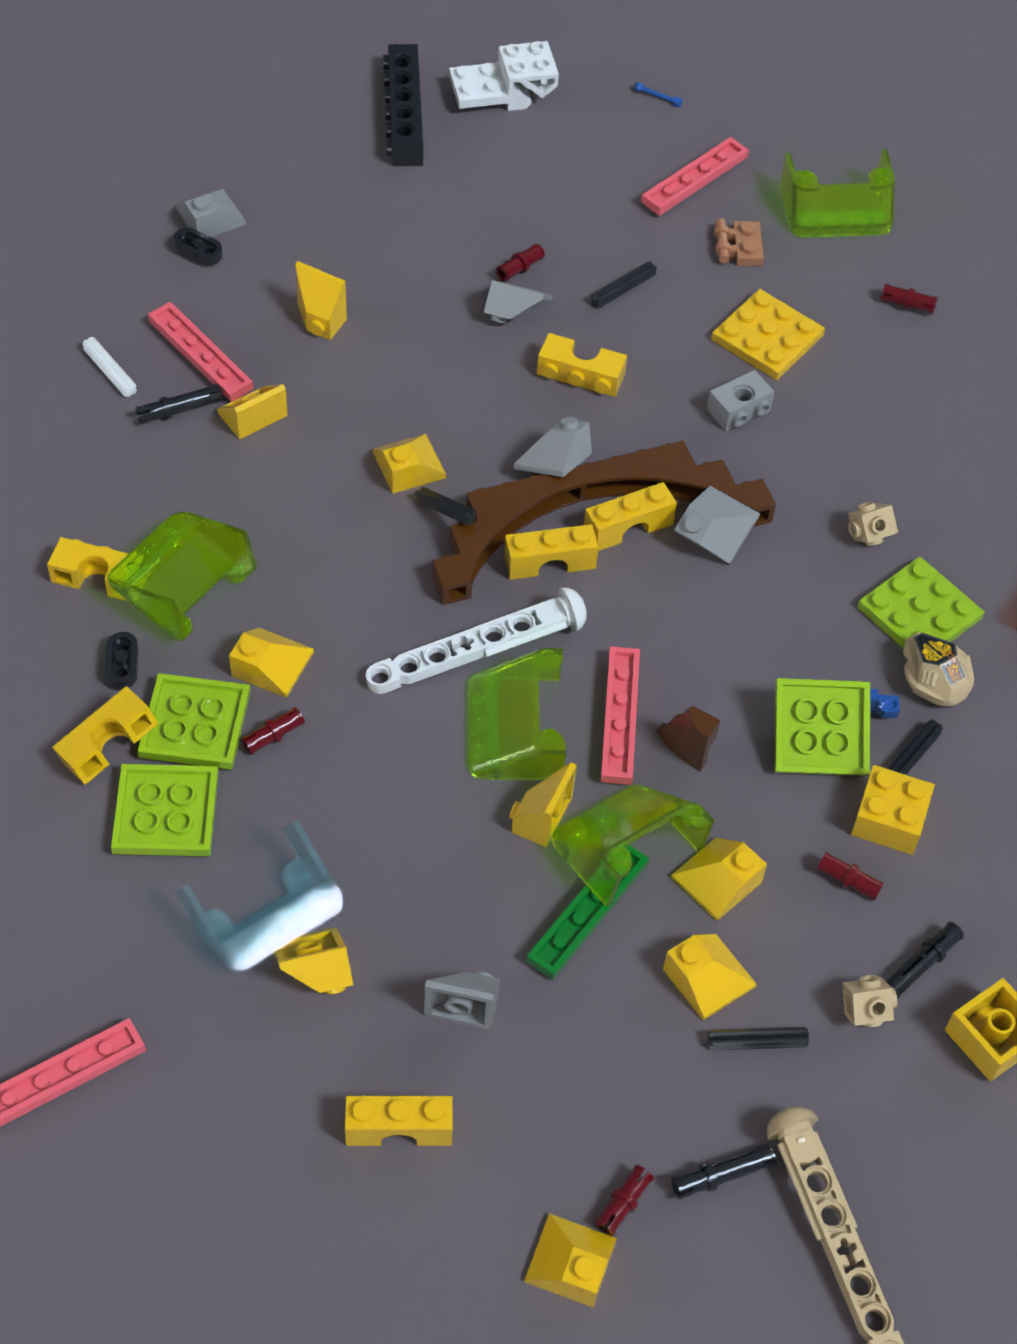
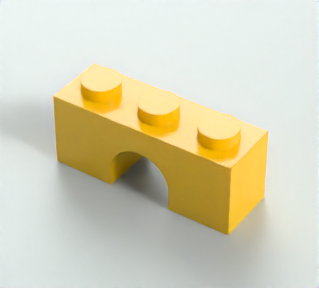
[537,333,628,397]
[584,482,677,551]
[504,524,599,580]
[47,537,149,603]
[52,686,159,785]
[345,1096,453,1146]

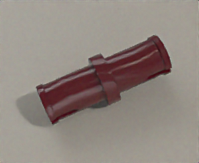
[495,243,545,282]
[881,284,938,314]
[241,706,305,755]
[816,852,884,901]
[594,1165,654,1236]

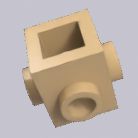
[848,502,898,546]
[842,975,897,1027]

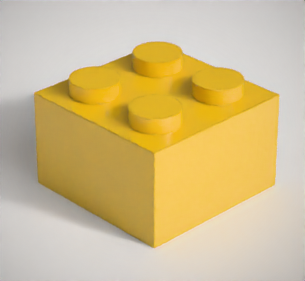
[851,765,935,855]
[945,978,1017,1082]

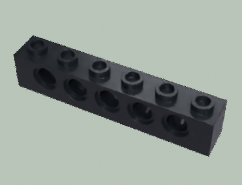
[383,44,423,166]

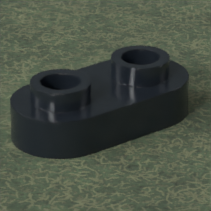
[173,228,223,265]
[105,632,139,690]

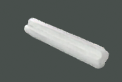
[82,337,137,397]

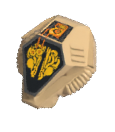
[903,632,974,706]

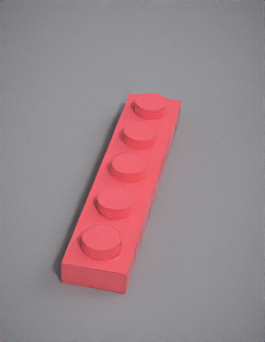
[641,137,749,216]
[148,302,254,402]
[600,646,640,785]
[0,1018,146,1127]

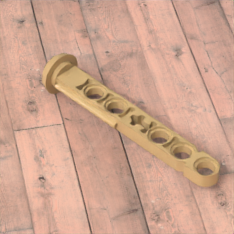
[767,1106,904,1344]

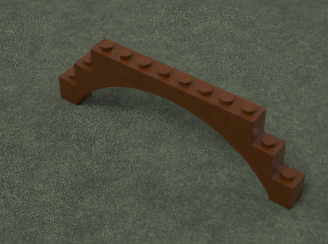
[432,440,776,605]

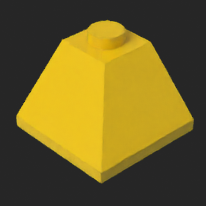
[295,261,347,340]
[373,434,446,494]
[229,627,314,698]
[509,762,577,847]
[671,837,767,921]
[271,927,353,994]
[663,934,757,1021]
[524,1213,617,1308]

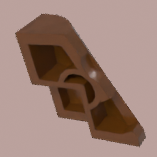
[657,705,720,772]

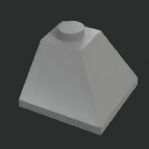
[175,189,246,237]
[484,280,553,324]
[513,417,592,477]
[675,486,760,564]
[424,972,500,1030]

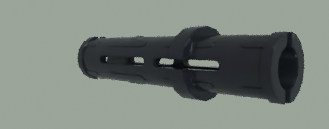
[135,384,222,424]
[886,921,964,999]
[671,1143,777,1200]

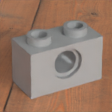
[706,370,775,431]

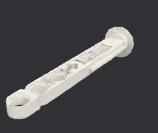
[366,587,587,694]

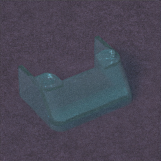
[174,820,342,970]

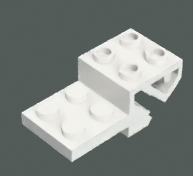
[449,41,559,111]

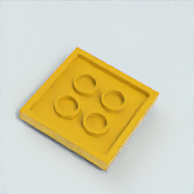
[711,289,825,380]

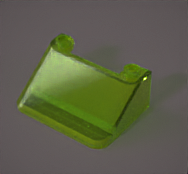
[108,512,257,641]
[468,648,566,780]
[551,784,715,906]

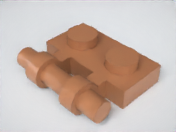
[714,219,764,266]

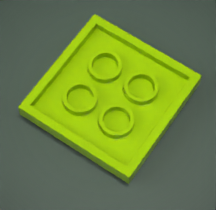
[857,557,985,649]
[138,673,251,770]
[774,678,870,776]
[111,764,219,856]

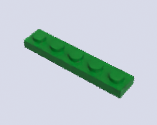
[526,841,649,980]

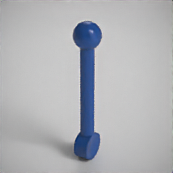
[634,82,682,107]

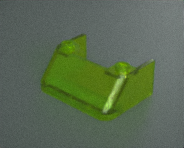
[780,149,895,238]

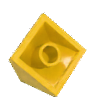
[216,384,288,440]

